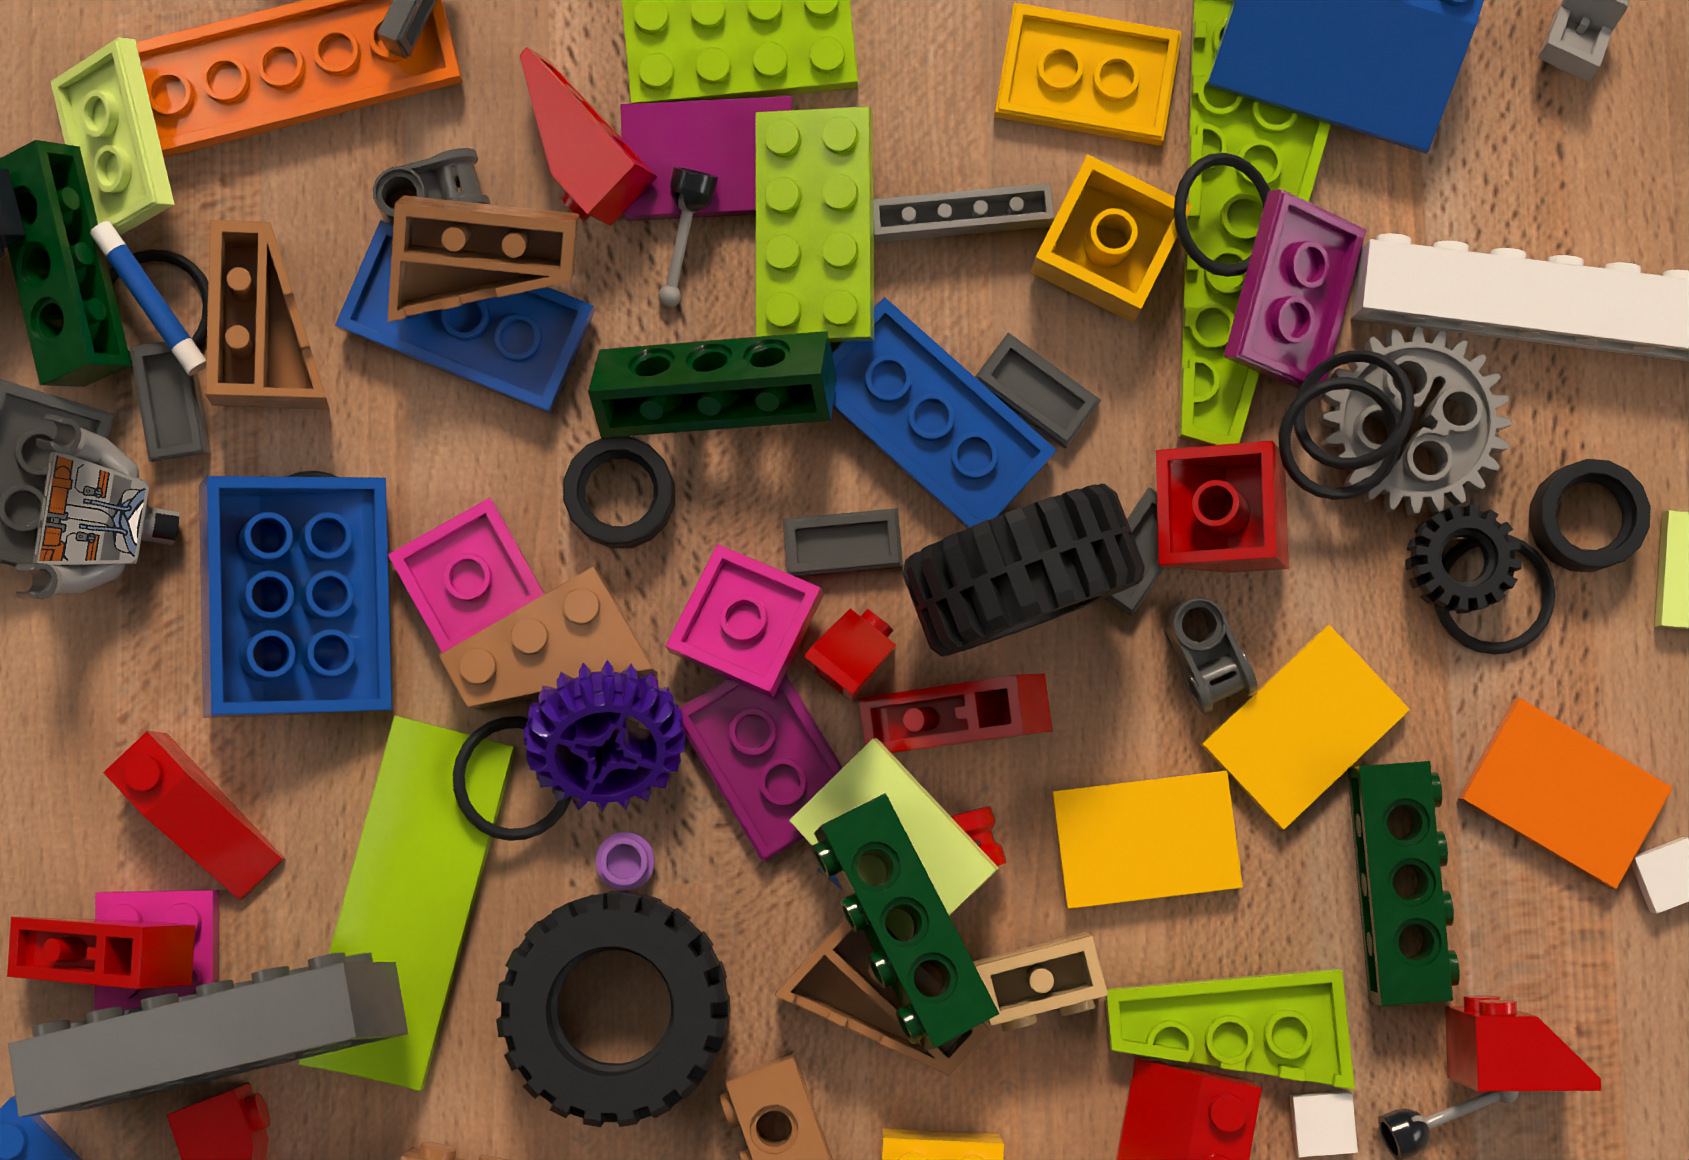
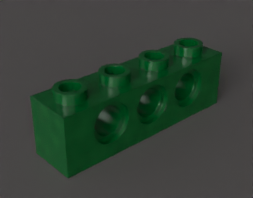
[0,140,132,387]
[588,331,837,438]
[1347,761,1460,1006]
[812,793,1000,1051]

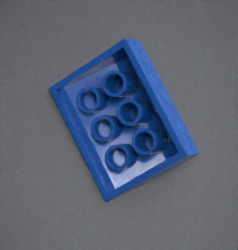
[1206,0,1484,154]
[199,476,392,718]

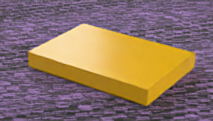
[994,3,1182,146]
[1200,625,1410,830]
[1051,770,1243,909]

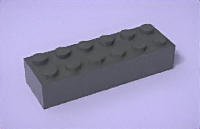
[8,952,408,1117]

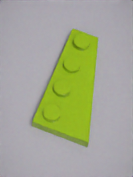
[1104,968,1355,1090]

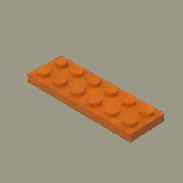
[136,0,463,158]

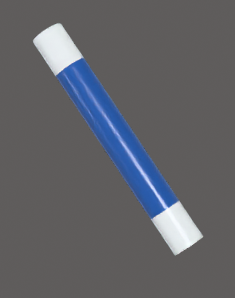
[90,221,206,376]

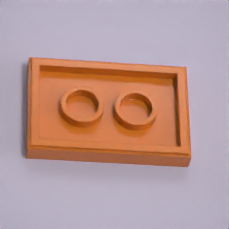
[1457,698,1673,889]

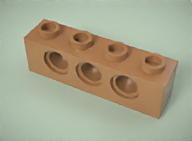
[719,1052,833,1160]

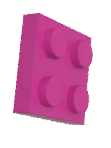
[388,497,545,653]
[665,544,824,698]
[94,889,219,1011]

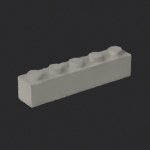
[874,183,1054,243]

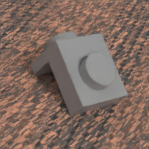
[1537,0,1630,82]

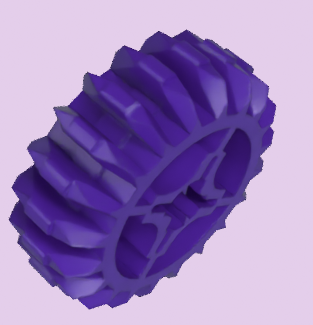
[524,659,686,813]

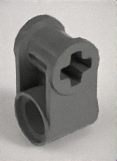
[373,148,491,225]
[1165,598,1258,714]

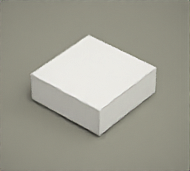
[1631,837,1689,914]
[1289,1090,1358,1158]

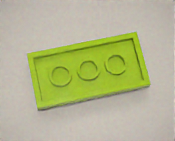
[622,0,858,104]
[756,106,874,342]

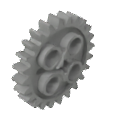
[1318,326,1512,516]

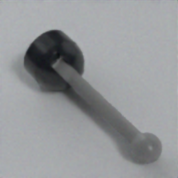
[658,167,719,308]
[1378,1091,1519,1160]

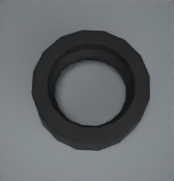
[563,436,675,548]
[1529,459,1651,572]

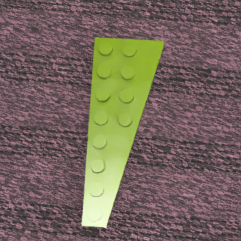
[1178,0,1331,446]

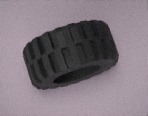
[902,484,1145,657]
[496,891,730,1127]

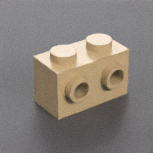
[973,932,1108,1031]

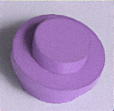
[596,832,655,891]

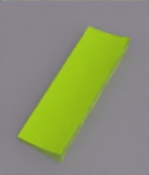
[298,715,517,1091]

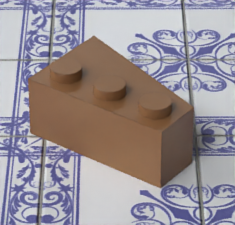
[387,195,579,322]
[205,220,330,410]
[438,566,657,710]
[775,916,990,1076]

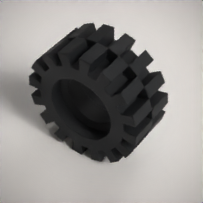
[1405,504,1522,614]

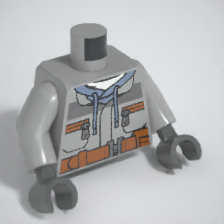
[15,414,179,599]

